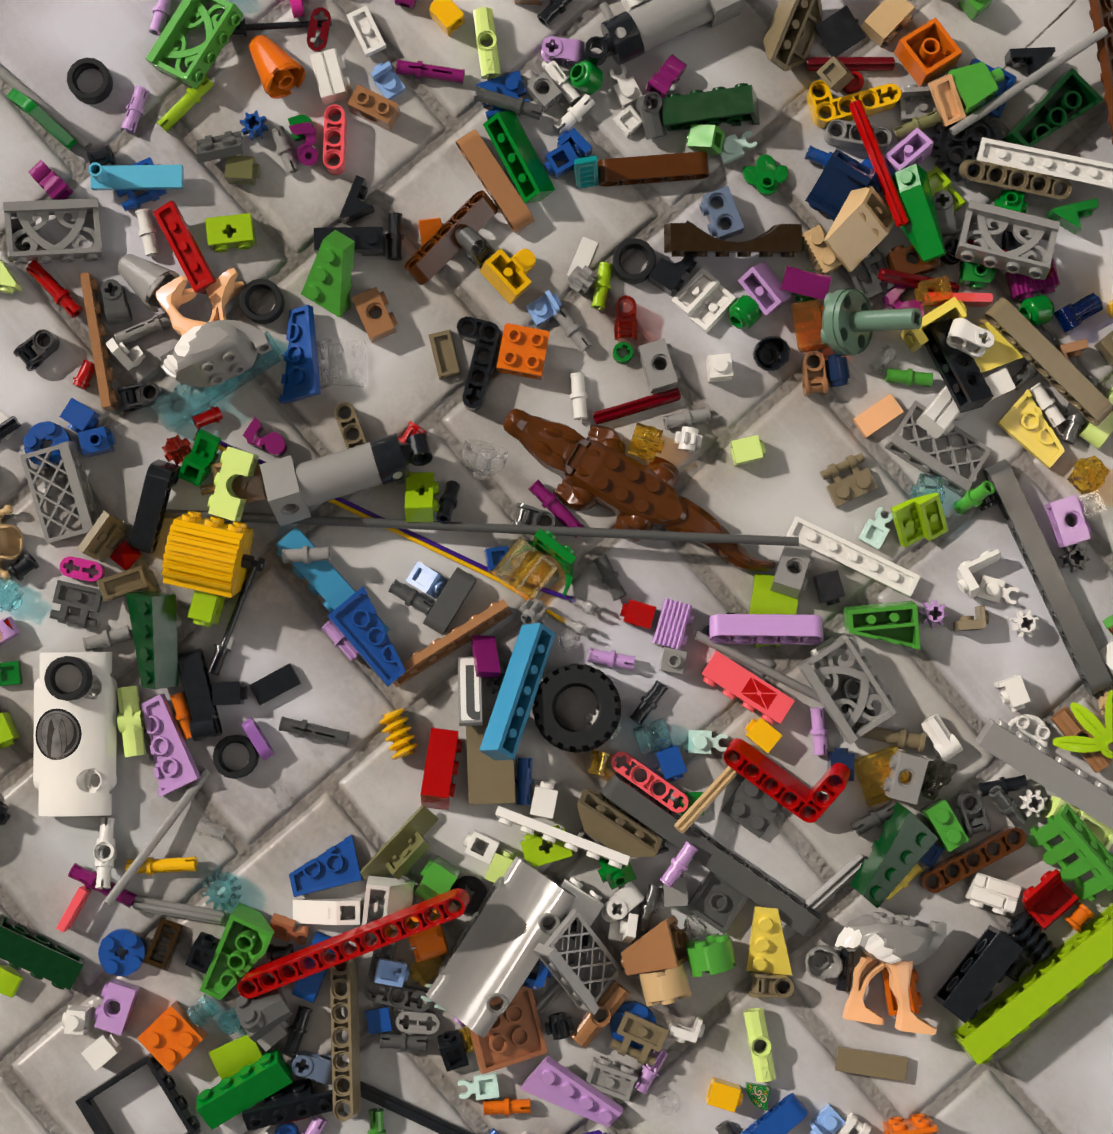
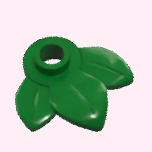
[742,154,788,197]

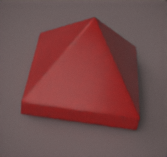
[109,540,142,571]

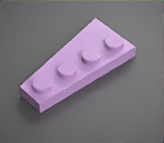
[141,694,201,797]
[520,1055,623,1127]

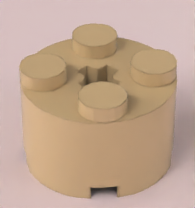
[639,963,692,1006]

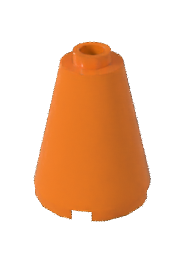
[248,35,306,99]

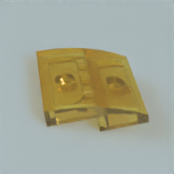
[491,537,558,601]
[854,745,908,807]

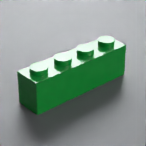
[483,111,555,204]
[196,1049,293,1130]

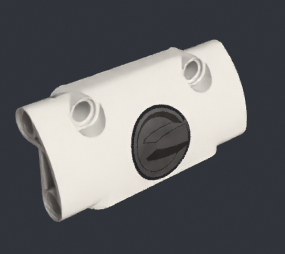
[33,652,117,816]

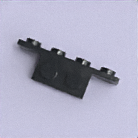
[242,1078,333,1131]

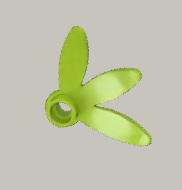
[1052,690,1113,758]

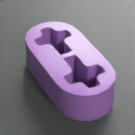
[242,717,275,760]

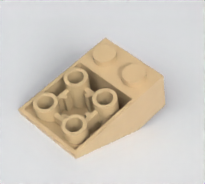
[824,186,895,272]

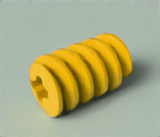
[379,708,418,760]

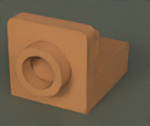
[1057,339,1089,360]

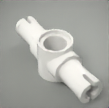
[93,817,117,889]

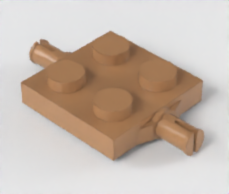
[200,462,267,504]

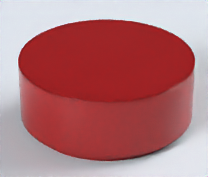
[842,70,864,94]

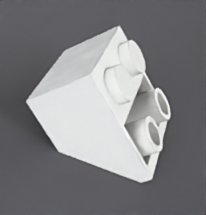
[362,876,415,930]

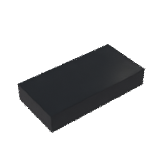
[249,663,301,706]

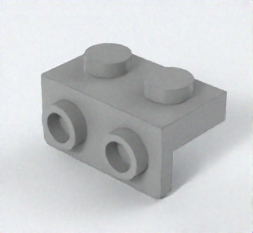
[899,84,940,122]
[585,1056,638,1102]

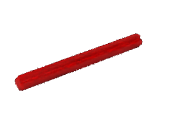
[849,100,909,227]

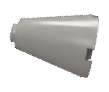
[118,254,180,312]

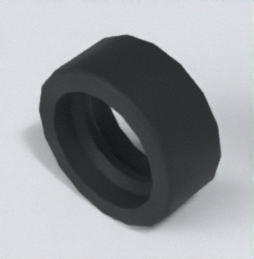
[67,58,113,104]
[612,238,656,284]
[239,279,285,324]
[44,656,93,701]
[212,734,259,779]

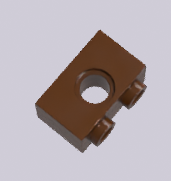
[885,245,941,275]

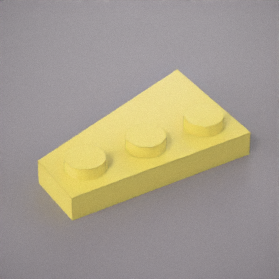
[996,389,1065,469]
[746,906,793,976]

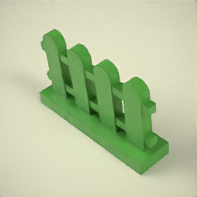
[1027,804,1113,901]

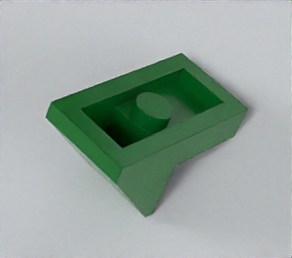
[1047,198,1099,234]

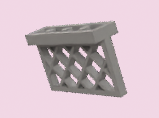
[884,400,992,497]
[20,440,99,544]
[533,909,622,1015]

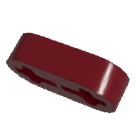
[307,7,331,52]

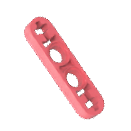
[611,751,689,813]

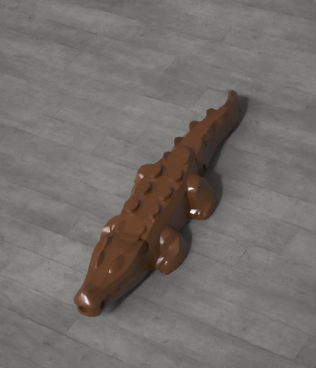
[503,408,775,571]

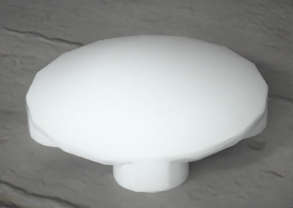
[1008,714,1050,748]

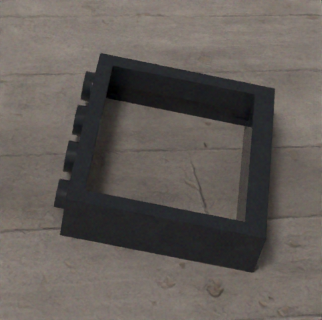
[75,1053,201,1134]

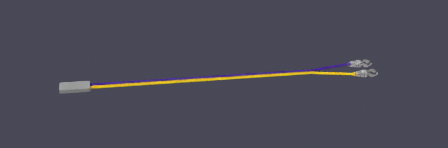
[157,410,613,642]

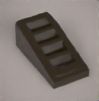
[143,918,184,971]

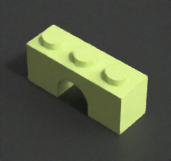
[207,446,259,521]

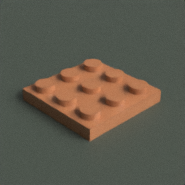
[469,985,548,1074]

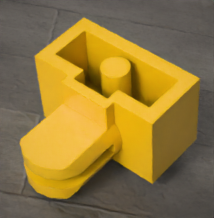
[479,248,536,305]

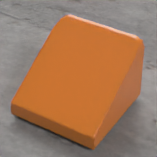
[418,218,442,246]

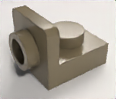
[953,605,989,631]

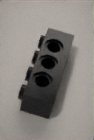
[923,318,993,413]

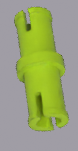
[591,262,613,310]

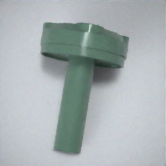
[821,288,922,356]

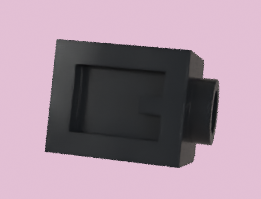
[185,932,220,974]
[438,1029,469,1072]

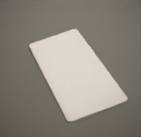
[567,237,598,276]

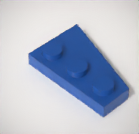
[289,834,363,897]

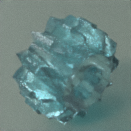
[202,871,242,911]

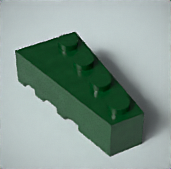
[1003,68,1104,147]
[662,83,760,131]
[126,591,179,690]
[850,802,938,908]
[0,914,84,990]

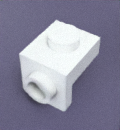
[668,1016,705,1043]

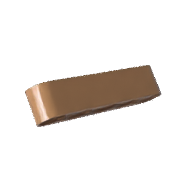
[455,129,535,233]

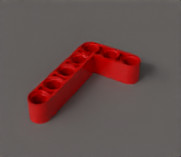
[723,738,850,823]

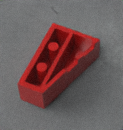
[420,727,463,810]

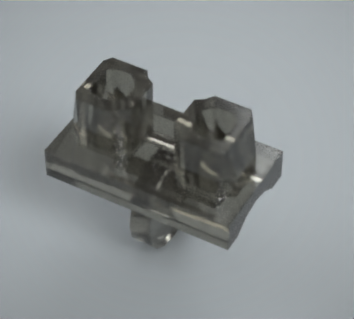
[921,756,958,800]

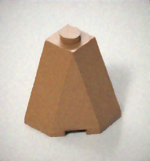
[621,916,689,976]

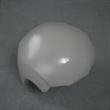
[805,945,843,981]

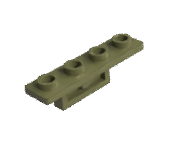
[360,805,438,880]

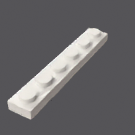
[976,137,1113,188]
[786,516,920,597]
[495,806,630,869]

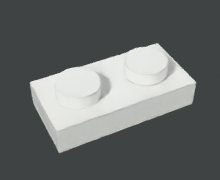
[346,5,386,58]

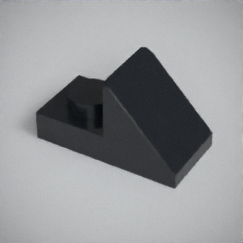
[1005,47,1055,76]
[339,175,375,224]

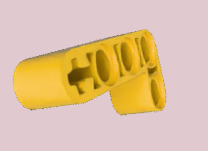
[806,80,901,128]

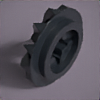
[450,876,487,913]

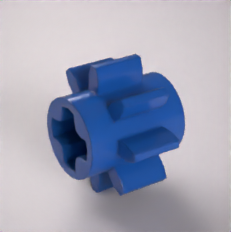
[240,110,269,141]

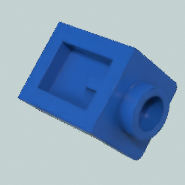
[557,128,592,158]

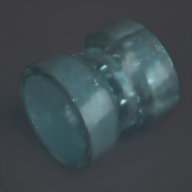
[186,994,219,1028]
[218,1007,242,1035]

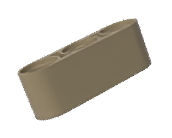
[334,402,367,449]

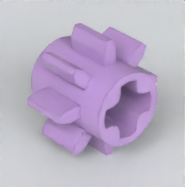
[918,599,949,628]

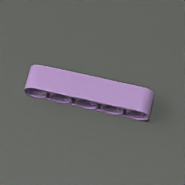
[709,614,824,645]

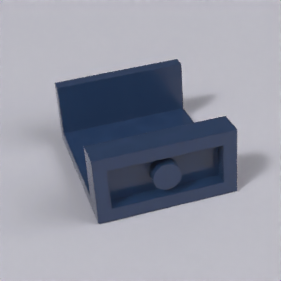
[805,149,875,221]

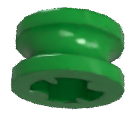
[613,342,633,364]

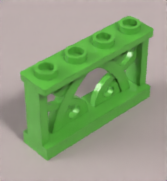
[145,0,243,89]

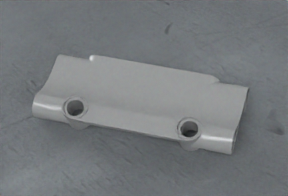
[426,856,576,1037]

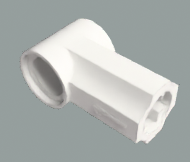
[920,714,963,763]

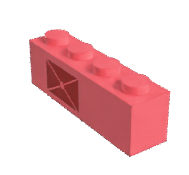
[700,651,795,725]

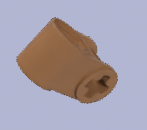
[801,351,828,397]

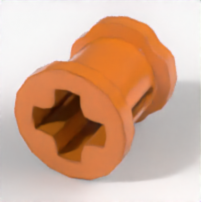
[1064,902,1095,933]

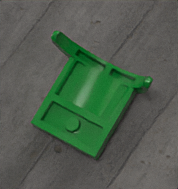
[512,529,577,596]

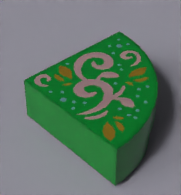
[746,1082,770,1111]

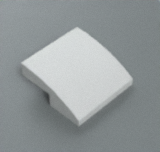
[672,268,737,334]

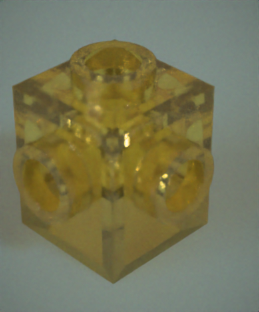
[627,422,665,461]
[1067,456,1110,495]

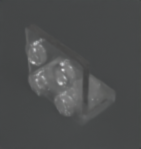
[316,338,367,389]

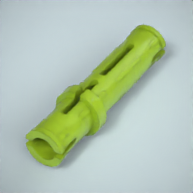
[157,75,215,132]

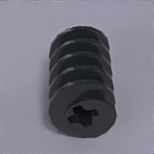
[1007,911,1056,965]

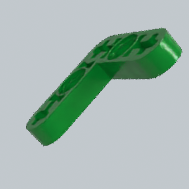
[6,88,77,151]

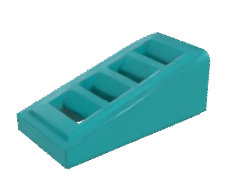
[574,155,598,189]

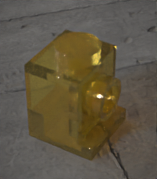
[915,275,953,306]

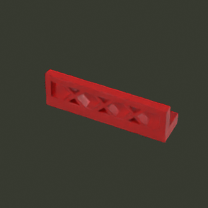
[153,201,216,294]

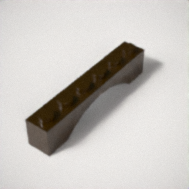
[664,223,802,258]

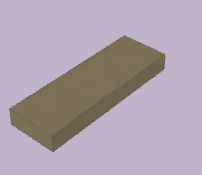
[835,1046,908,1081]

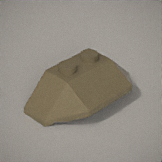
[763,0,822,71]
[577,788,662,857]

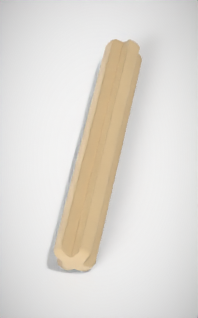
[674,766,739,833]

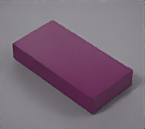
[781,266,832,300]
[471,635,501,677]

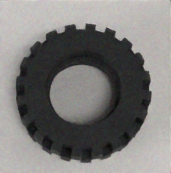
[532,663,621,753]

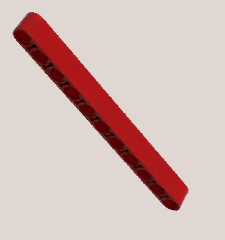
[237,888,470,999]

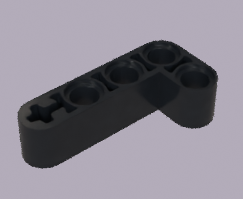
[457,316,500,412]
[129,459,181,554]
[178,648,223,742]

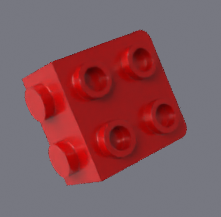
[1022,869,1079,931]

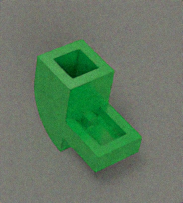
[178,429,222,487]

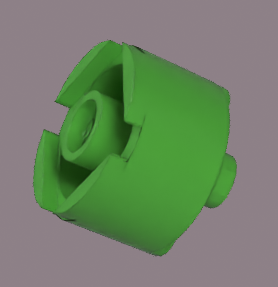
[685,933,737,977]

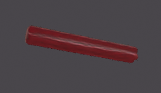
[805,57,895,71]
[877,268,960,293]
[593,388,681,425]

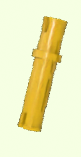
[125,857,198,875]

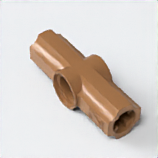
[1050,706,1112,773]
[570,980,630,1049]

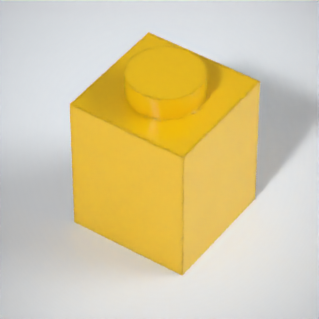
[429,0,465,36]
[745,717,783,753]
[706,1077,743,1113]

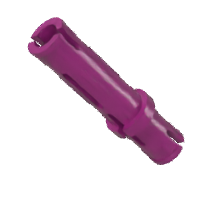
[396,59,465,84]
[528,479,586,538]
[68,863,137,908]

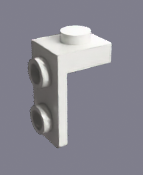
[956,549,1001,599]

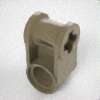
[749,971,794,998]

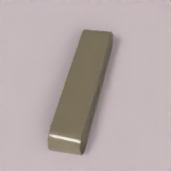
[959,160,1072,199]

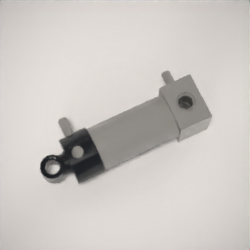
[585,0,744,66]
[260,433,433,526]

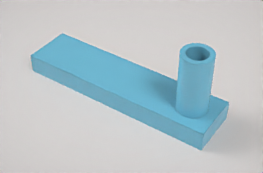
[88,162,184,191]

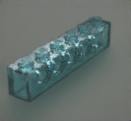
[151,331,284,433]

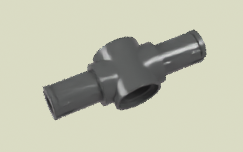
[1061,375,1099,444]

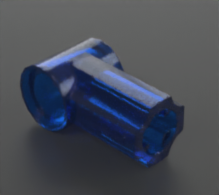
[1053,292,1103,333]

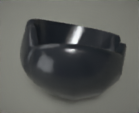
[753,336,790,371]

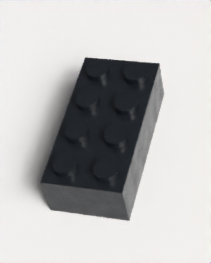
[933,925,1023,1024]

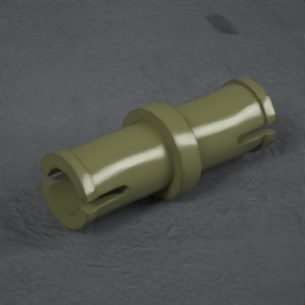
[893,110,941,142]

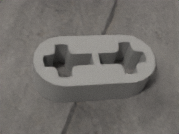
[396,1010,441,1035]

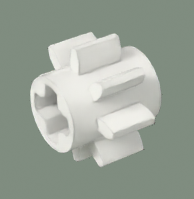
[674,426,703,453]
[1010,610,1039,638]
[1018,789,1048,817]

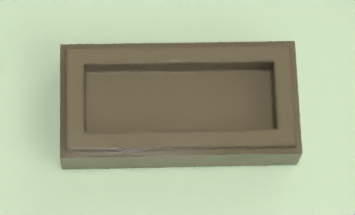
[429,329,461,380]
[97,566,149,603]

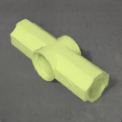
[473,7,501,80]
[117,686,146,757]
[743,1007,776,1083]

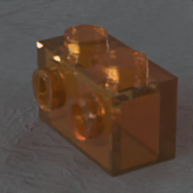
[791,299,828,353]

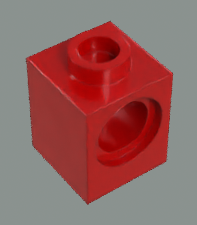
[620,599,656,630]

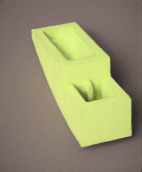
[1041,795,1113,851]

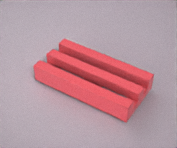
[56,885,92,932]

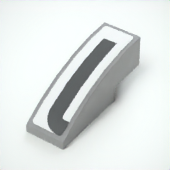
[458,657,483,726]

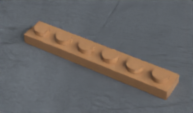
[80,272,118,411]
[393,599,513,687]

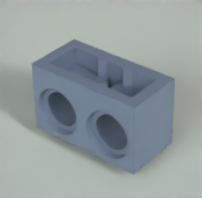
[699,186,745,240]

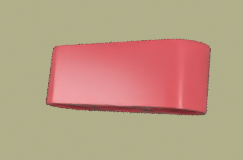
[323,104,347,175]

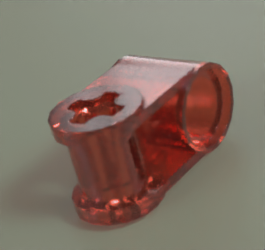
[614,295,638,340]

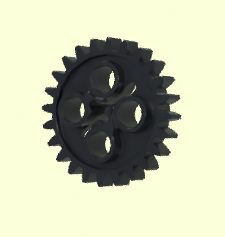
[931,114,1004,184]

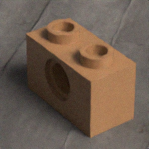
[347,84,400,132]
[351,287,398,343]

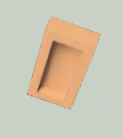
[928,74,966,126]
[853,394,904,438]

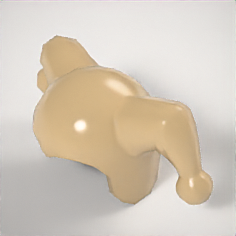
[0,504,24,580]

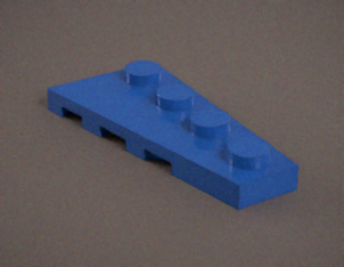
[279,305,321,404]
[328,586,406,687]

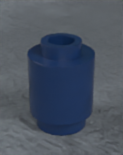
[825,354,850,388]

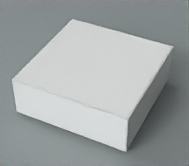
[613,105,643,138]

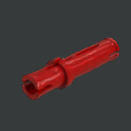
[26,261,83,318]

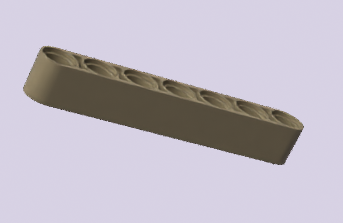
[984,298,1113,426]
[330,958,361,1121]

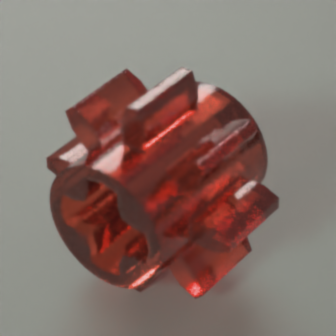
[162,435,192,465]

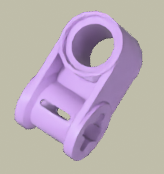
[541,36,585,68]

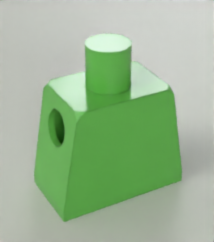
[947,62,1005,117]

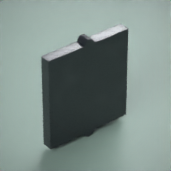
[813,5,866,57]

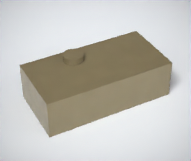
[466,710,516,805]

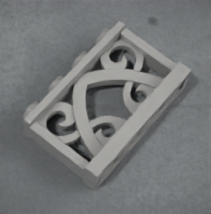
[3,198,103,265]
[955,200,1060,280]
[797,635,897,745]

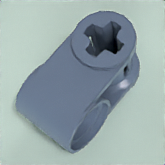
[292,1051,332,1084]

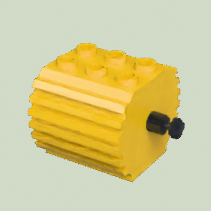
[162,511,265,598]

